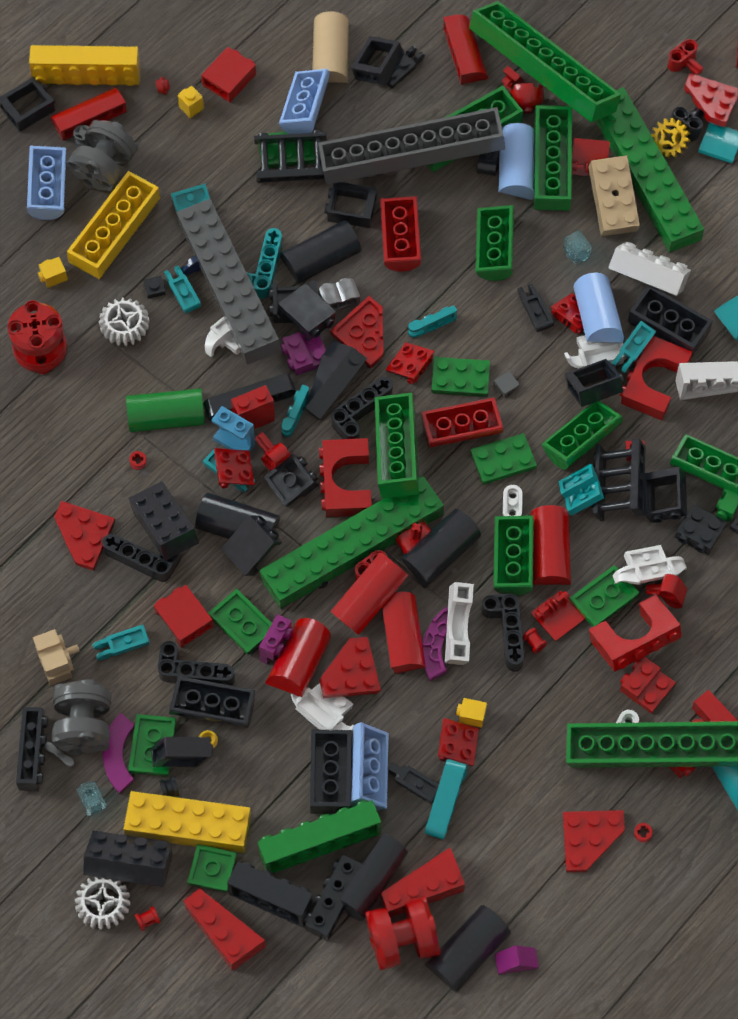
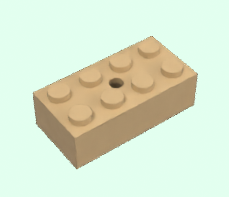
[589,156,640,237]

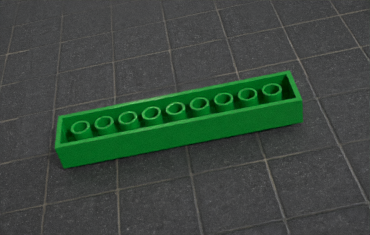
[469,1,621,123]
[596,87,704,253]
[259,476,444,609]
[566,721,738,768]

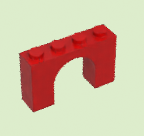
[619,336,692,421]
[319,438,372,517]
[589,595,682,672]
[669,690,738,779]

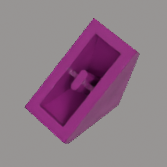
[495,945,539,975]

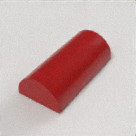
[380,196,421,272]
[421,397,504,448]
[531,505,571,585]
[265,618,331,697]

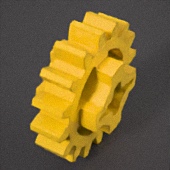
[651,118,690,158]

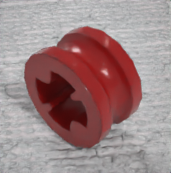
[129,451,147,470]
[634,823,652,842]

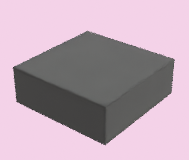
[493,371,520,397]

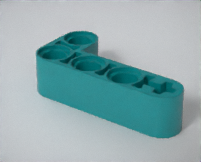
[246,228,282,298]
[425,759,468,840]

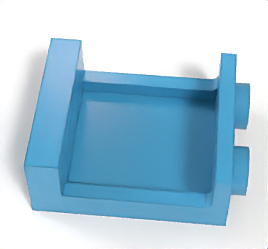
[212,406,255,453]

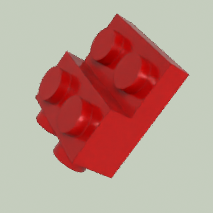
[620,657,676,714]

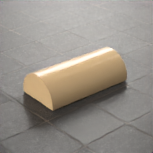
[312,12,349,83]

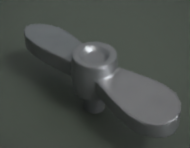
[45,742,74,767]

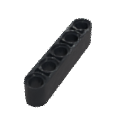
[203,374,296,422]

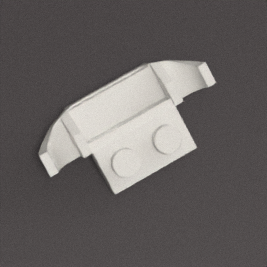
[205,311,266,357]
[564,335,627,368]
[612,545,687,585]
[291,683,354,731]

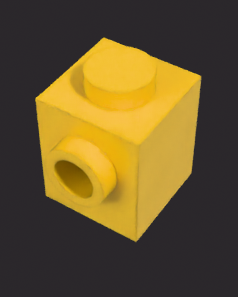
[178,86,204,118]
[37,257,68,288]
[456,698,487,728]

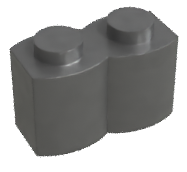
[318,278,360,311]

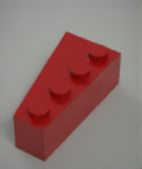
[381,847,465,918]
[183,889,266,971]

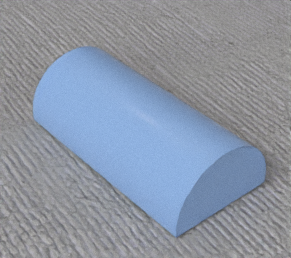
[279,69,330,134]
[499,123,535,200]
[27,146,66,220]
[573,273,624,343]
[351,722,389,811]

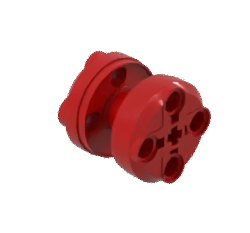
[7,300,68,374]
[365,896,440,971]

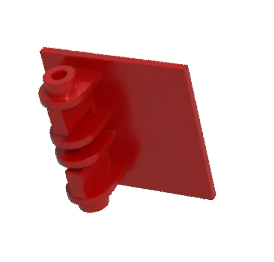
[572,138,610,176]
[551,293,584,335]
[385,342,434,385]
[214,448,255,489]
[531,590,585,642]
[438,718,479,766]

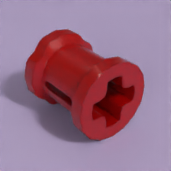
[522,628,547,654]
[135,906,161,931]

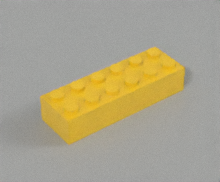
[29,45,140,86]
[67,171,160,279]
[123,791,251,853]

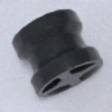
[159,776,179,796]

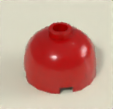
[509,83,544,114]

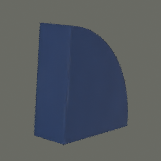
[181,256,200,276]

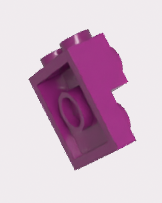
[280,332,326,376]
[259,614,293,665]

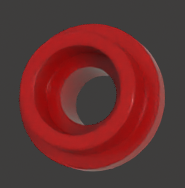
[156,77,170,95]

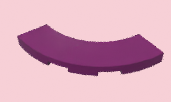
[423,607,448,681]
[103,713,135,794]

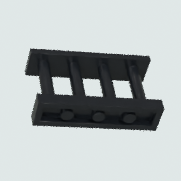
[254,130,327,183]
[592,438,646,521]

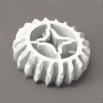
[99,297,150,346]
[75,877,130,930]

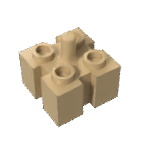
[33,629,80,686]

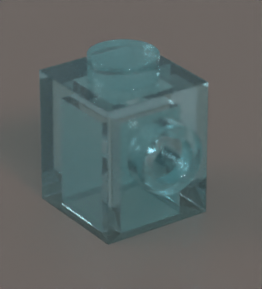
[563,230,592,264]
[76,781,106,816]

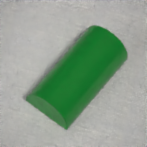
[475,205,514,281]
[126,388,205,432]
[541,401,623,470]
[670,434,738,494]
[494,516,534,596]

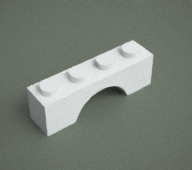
[445,582,474,665]

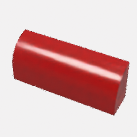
[443,14,488,85]
[50,88,127,141]
[331,552,409,635]
[382,592,426,674]

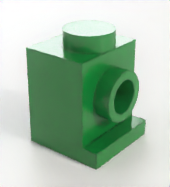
[716,488,738,522]

